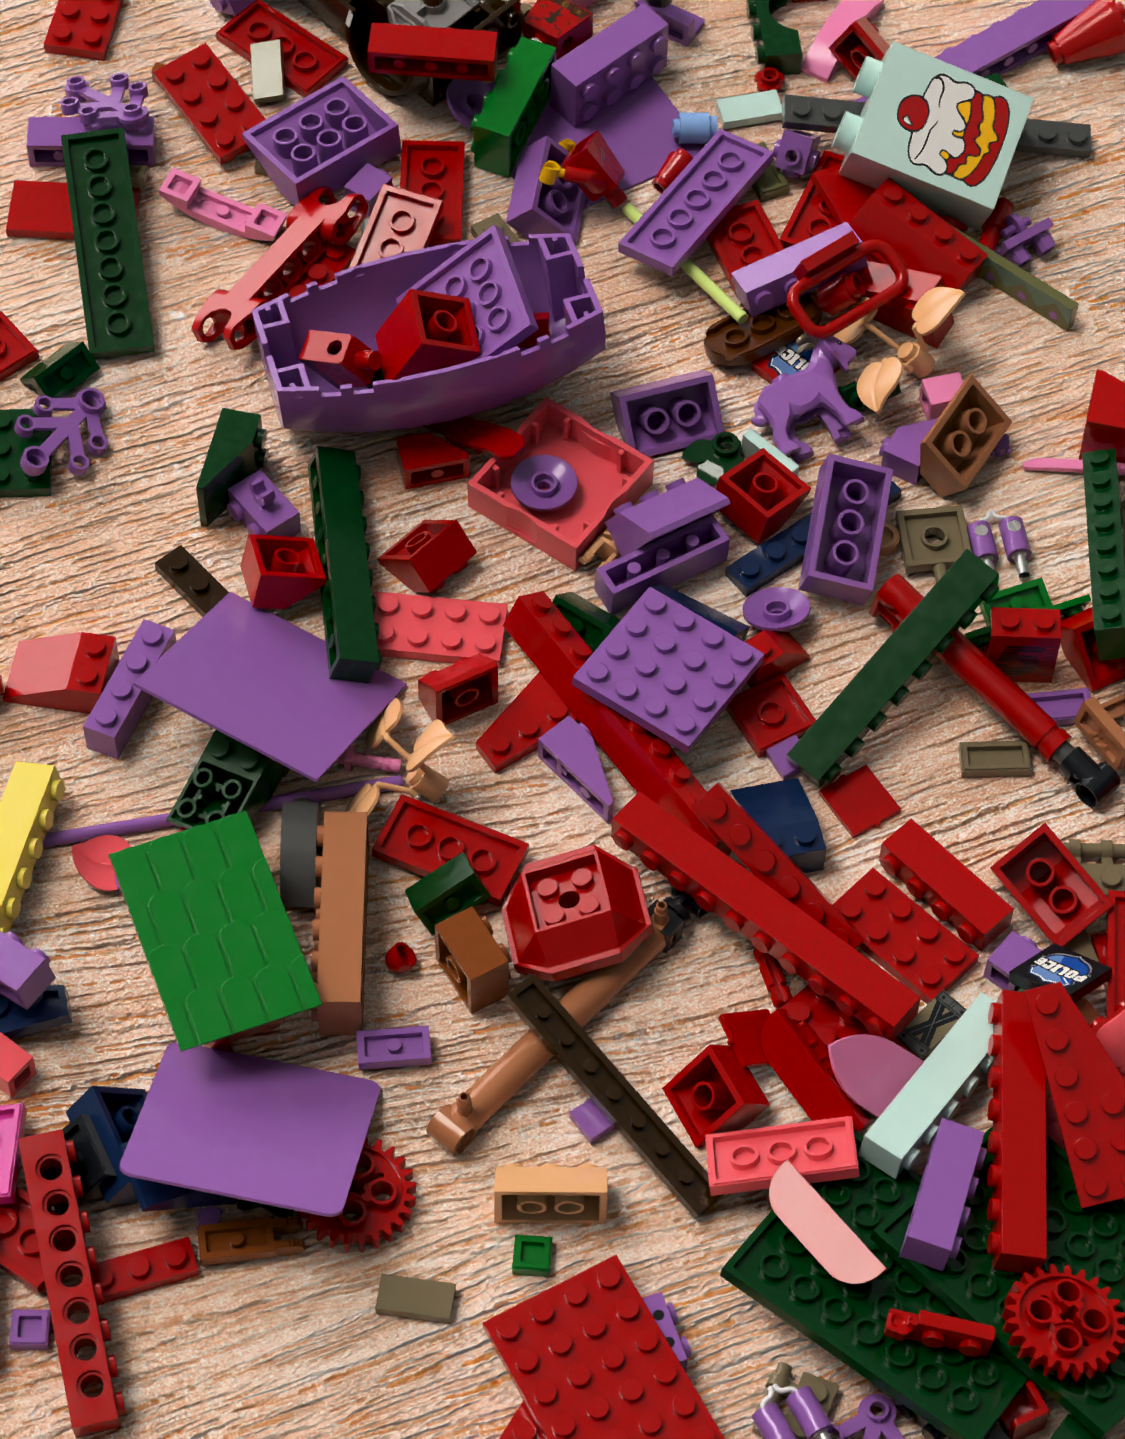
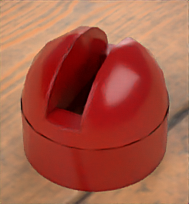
[385,942,417,973]

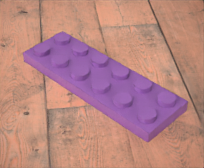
[618,129,774,277]

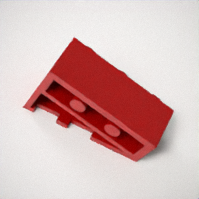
[855,261,954,348]

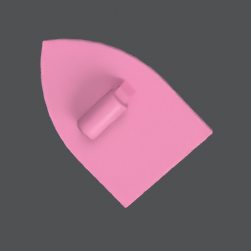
[828,1034,925,1118]

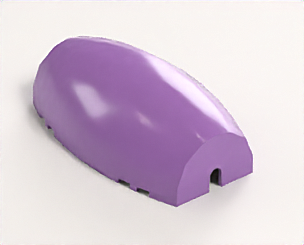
[251,233,606,432]

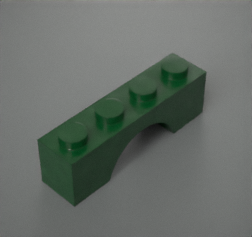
[746,0,802,75]

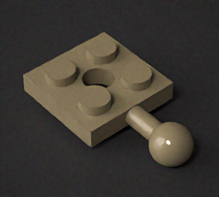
[895,505,972,583]

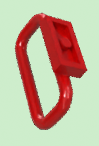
[787,231,909,339]

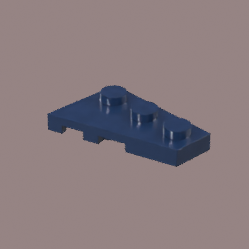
[0,985,73,1039]

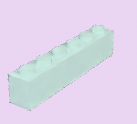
[859,992,996,1179]

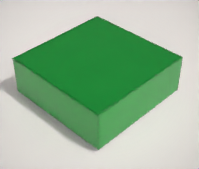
[512,1234,553,1277]

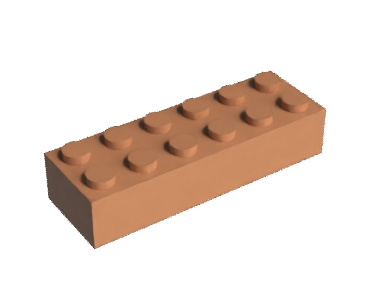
[311,812,370,1036]

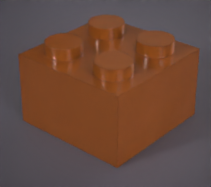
[435,906,511,1014]

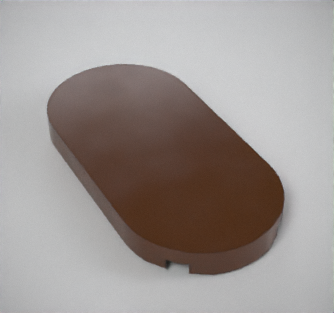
[704,292,822,366]

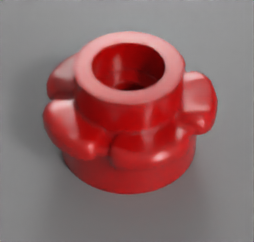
[754,67,785,93]

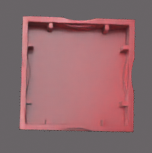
[468,397,654,571]

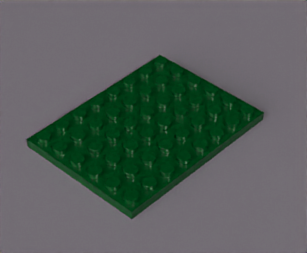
[870,1126,1125,1439]
[720,1130,1030,1439]

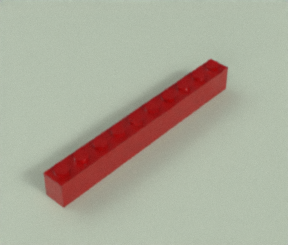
[503,591,732,856]
[611,791,921,1042]

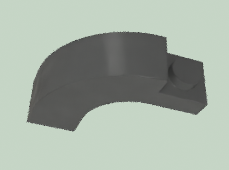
[280,798,321,907]

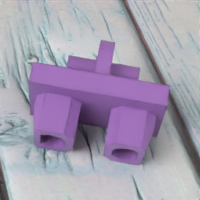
[995,213,1056,268]

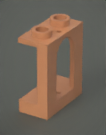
[1073,693,1125,772]

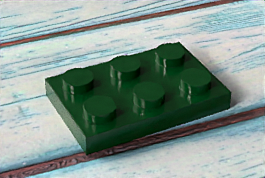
[0,408,53,498]

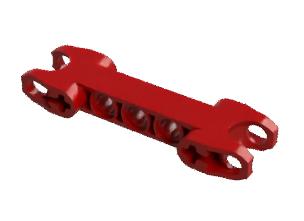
[191,187,368,350]

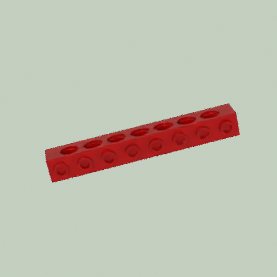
[18,1129,126,1438]

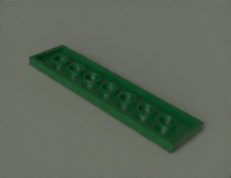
[61,127,155,360]

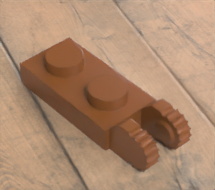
[197,1217,306,1266]

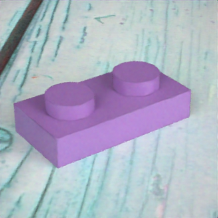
[356,1025,432,1070]

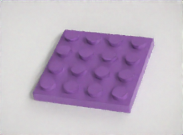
[396,225,539,361]
[572,587,765,754]

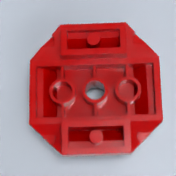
[501,844,654,982]

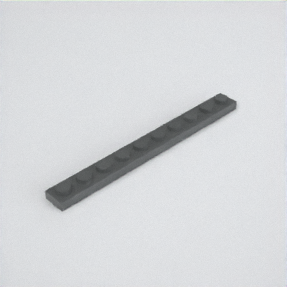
[782,94,1092,158]

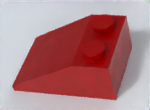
[3,632,119,714]
[990,823,1114,947]

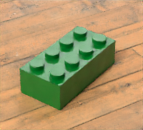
[471,36,556,177]

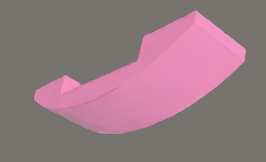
[801,0,884,83]
[159,168,288,241]

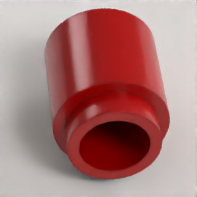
[816,272,866,316]

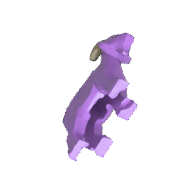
[751,333,864,463]

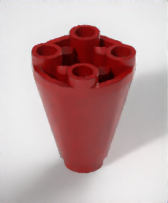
[1046,0,1125,66]

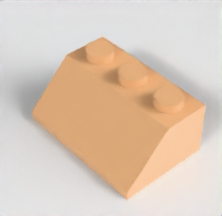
[494,1163,608,1224]

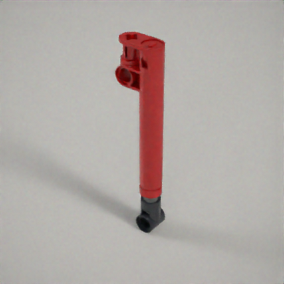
[869,573,1121,808]

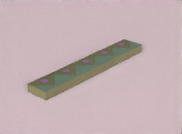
[948,223,1079,331]

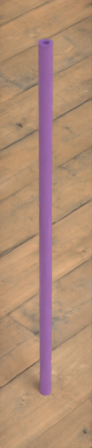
[43,775,404,848]

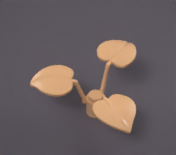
[833,287,966,414]
[345,698,455,817]

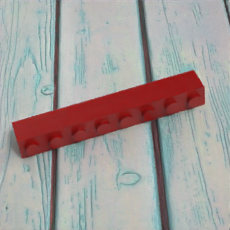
[987,989,1047,1275]

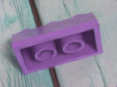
[506,136,586,244]
[610,370,724,457]
[605,477,731,556]

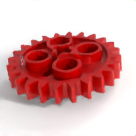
[299,1136,416,1253]
[1001,1264,1125,1382]

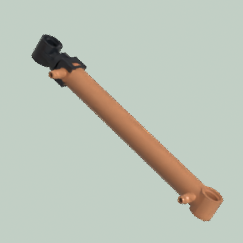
[426,887,708,1156]

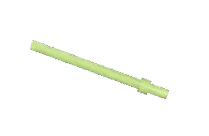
[622,203,749,324]

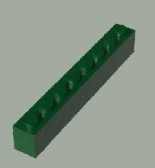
[308,446,382,683]
[1082,449,1125,661]
[786,549,999,788]

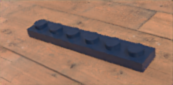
[725,481,901,597]

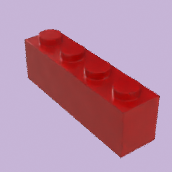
[368,23,498,82]
[879,819,1014,952]

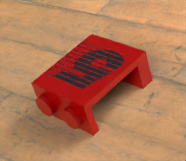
[983,607,1062,683]

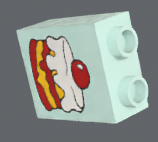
[832,41,1034,231]

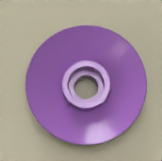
[446,79,492,130]
[511,455,577,511]
[743,587,810,631]

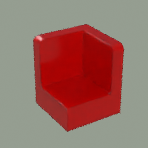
[998,1380,1050,1439]

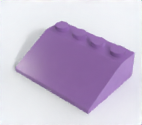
[242,76,402,206]

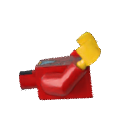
[539,130,628,209]

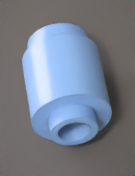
[672,112,718,144]

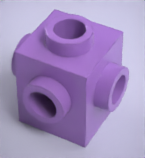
[773,129,821,178]

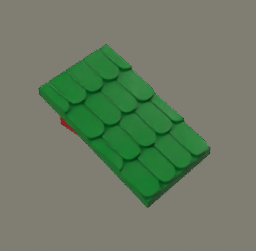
[108,811,322,1053]

